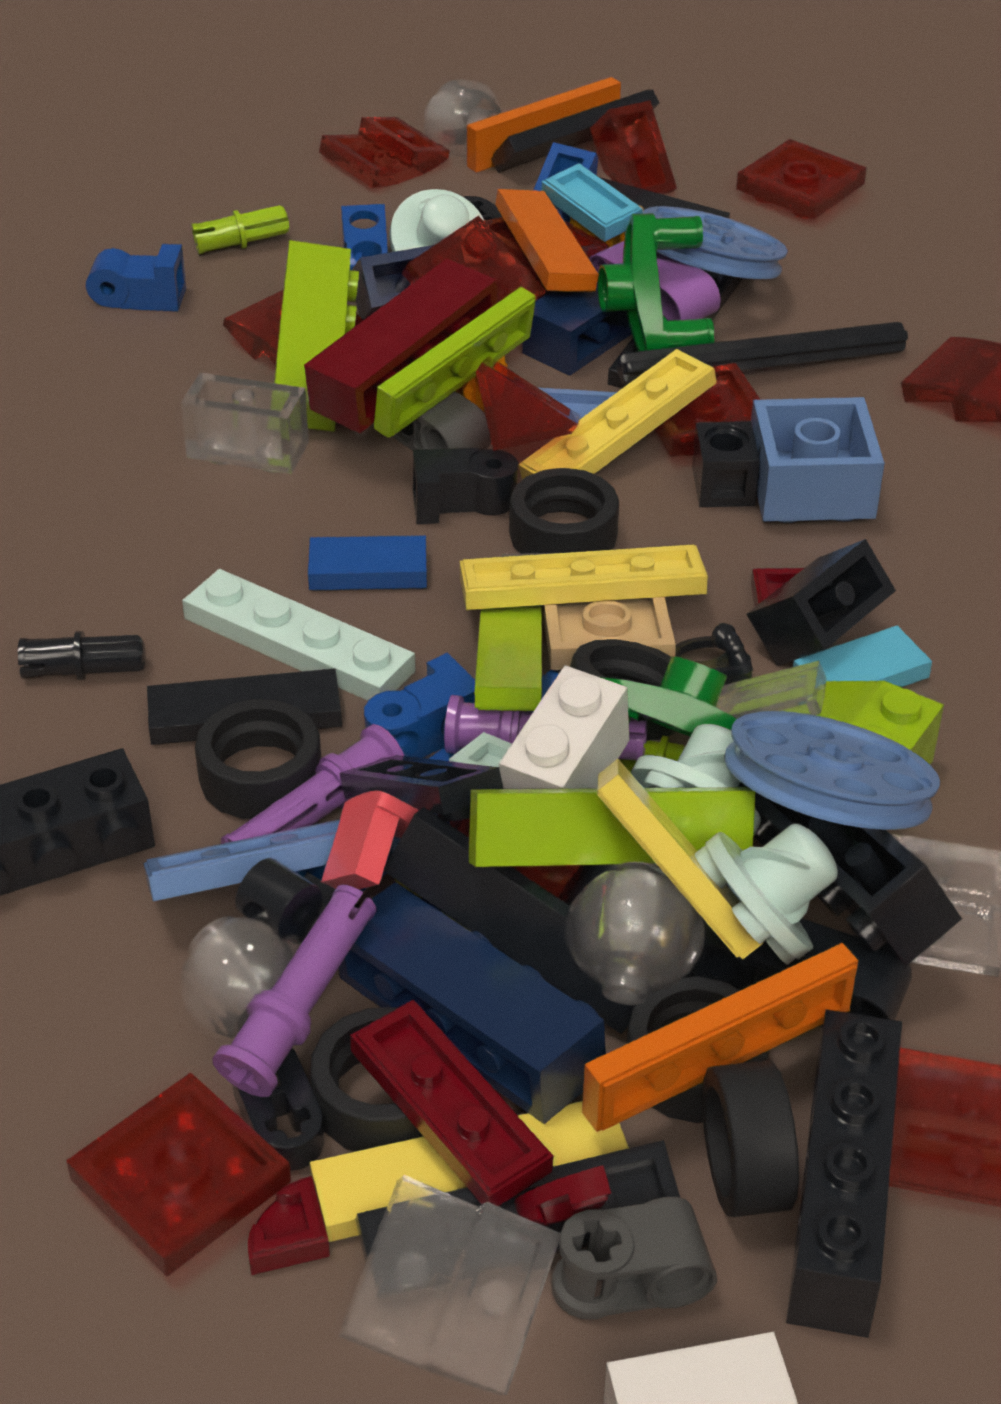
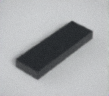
[147,668,342,745]

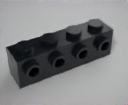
[0,748,155,896]
[738,782,962,966]

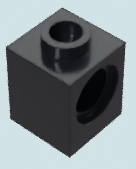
[692,421,760,507]

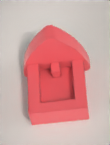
[321,790,419,889]

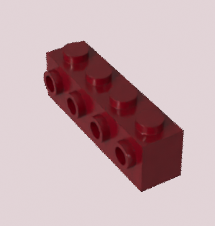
[304,258,498,433]

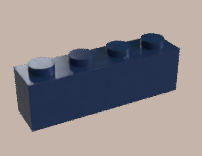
[338,882,606,1124]

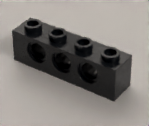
[786,1009,902,1338]

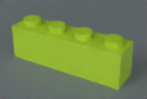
[270,240,359,432]

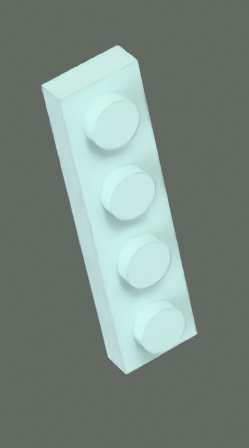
[182,569,415,701]

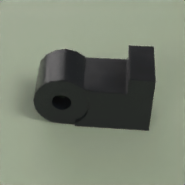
[412,448,518,525]
[235,858,360,950]

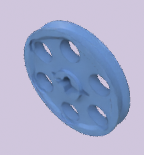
[642,206,788,279]
[724,711,940,830]

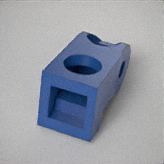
[341,204,388,270]
[86,244,187,312]
[364,652,475,758]

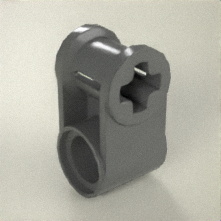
[551,1197,717,1319]

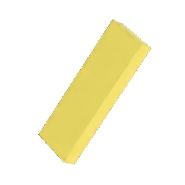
[597,758,763,960]

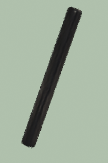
[617,322,908,385]

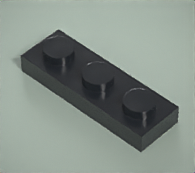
[340,755,503,822]

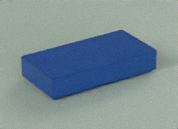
[308,535,427,590]

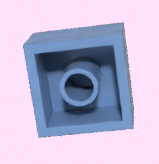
[751,397,885,523]

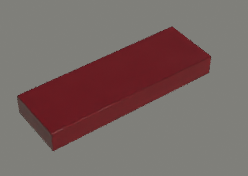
[351,1000,554,1212]

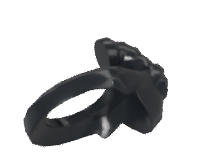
[675,623,753,699]

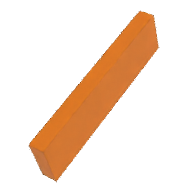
[467,77,621,173]
[495,189,599,292]
[582,943,859,1132]

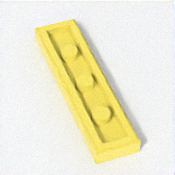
[518,349,717,479]
[460,544,708,610]
[310,1101,629,1242]

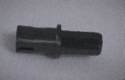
[18,631,146,680]

